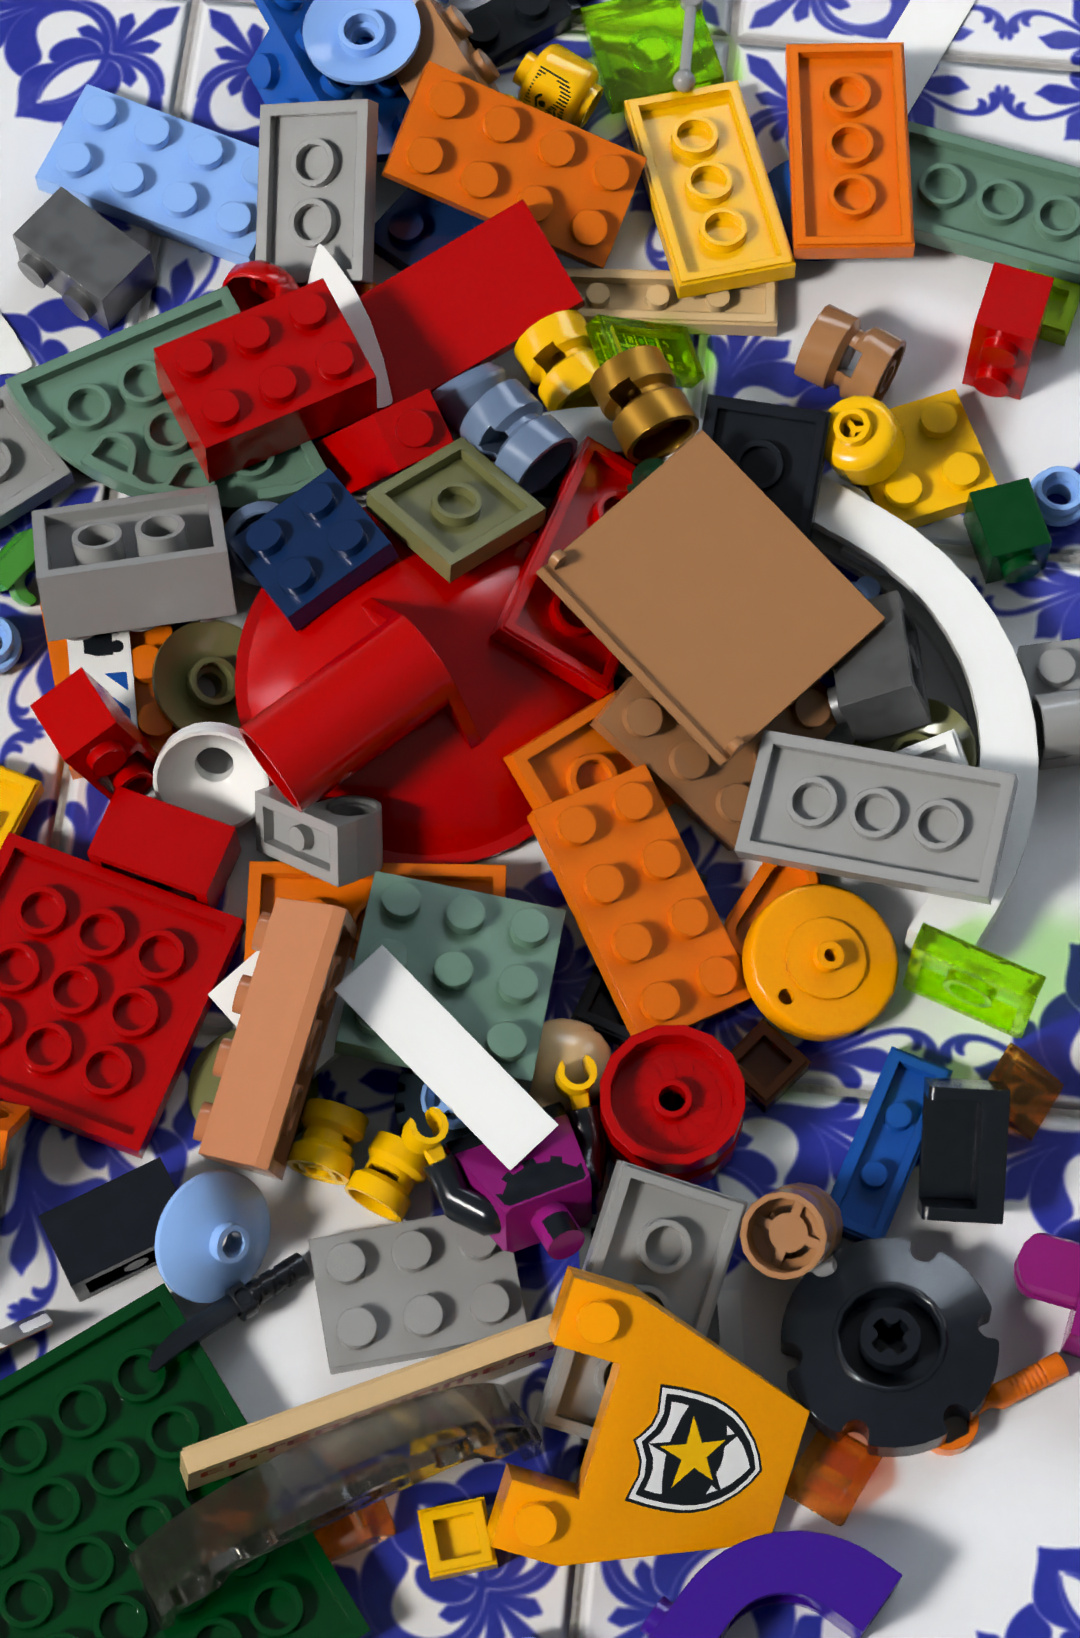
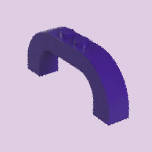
[640,1531,903,1638]

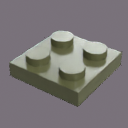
[366,437,546,583]

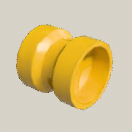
[287,1098,369,1185]
[344,1131,428,1223]

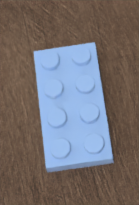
[35,84,259,264]

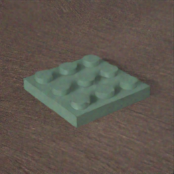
[334,871,566,1093]

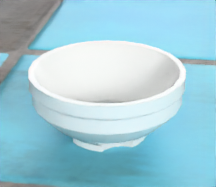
[153,722,270,828]

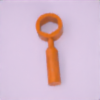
[930,1352,1069,1456]

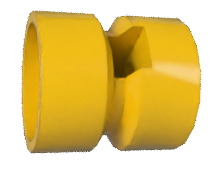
[514,310,607,412]

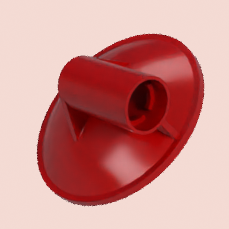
[235,507,614,864]

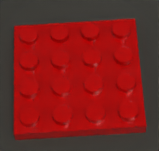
[0,832,246,1159]

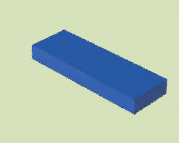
[830,1046,953,1242]

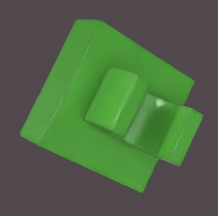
[0,528,37,607]

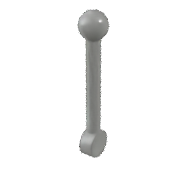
[672,0,703,93]

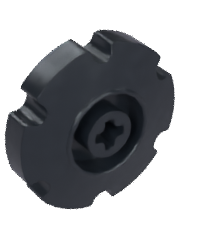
[781,1238,999,1457]

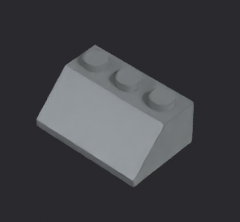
[31,485,237,642]

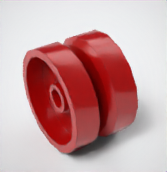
[599,1025,746,1185]

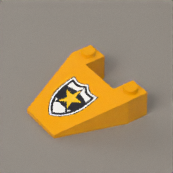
[486,1266,810,1566]

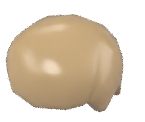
[528,1018,611,1111]

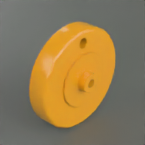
[742,884,899,1042]

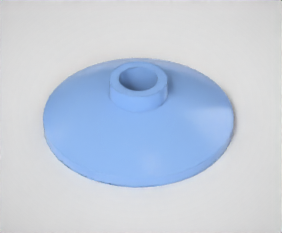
[302,0,421,85]
[154,1170,271,1303]

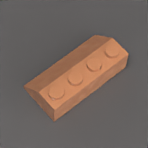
[193,897,358,1181]

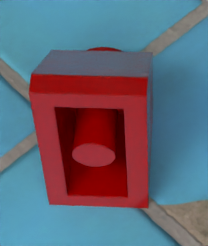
[313,388,454,494]

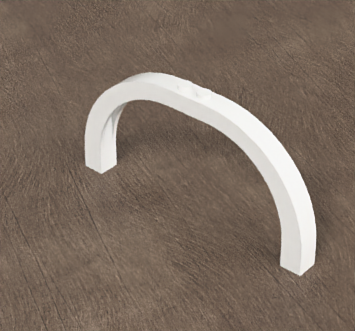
[491,407,1039,982]

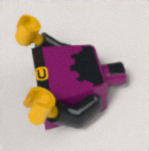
[401,1055,608,1260]

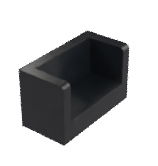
[917,1077,1011,1224]
[38,1157,176,1302]

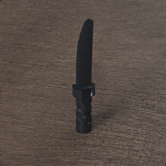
[148,1253,310,1373]

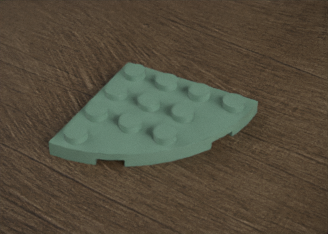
[5,286,327,513]

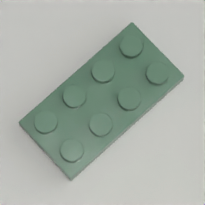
[908,121,1080,285]

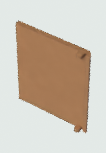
[536,430,886,767]

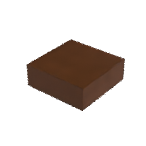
[730,1018,811,1113]

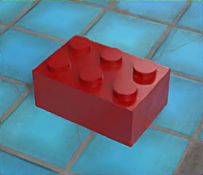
[153,278,377,483]

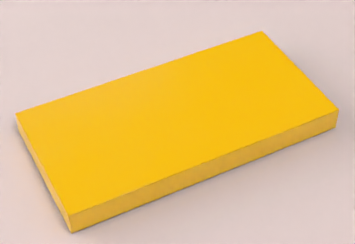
[624,80,796,299]

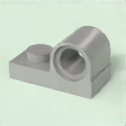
[1016,638,1080,770]
[255,785,383,887]

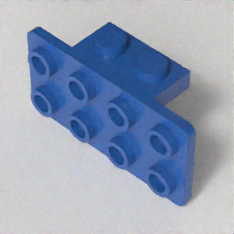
[246,0,410,162]

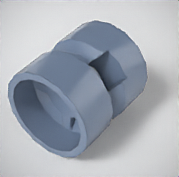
[460,379,578,496]

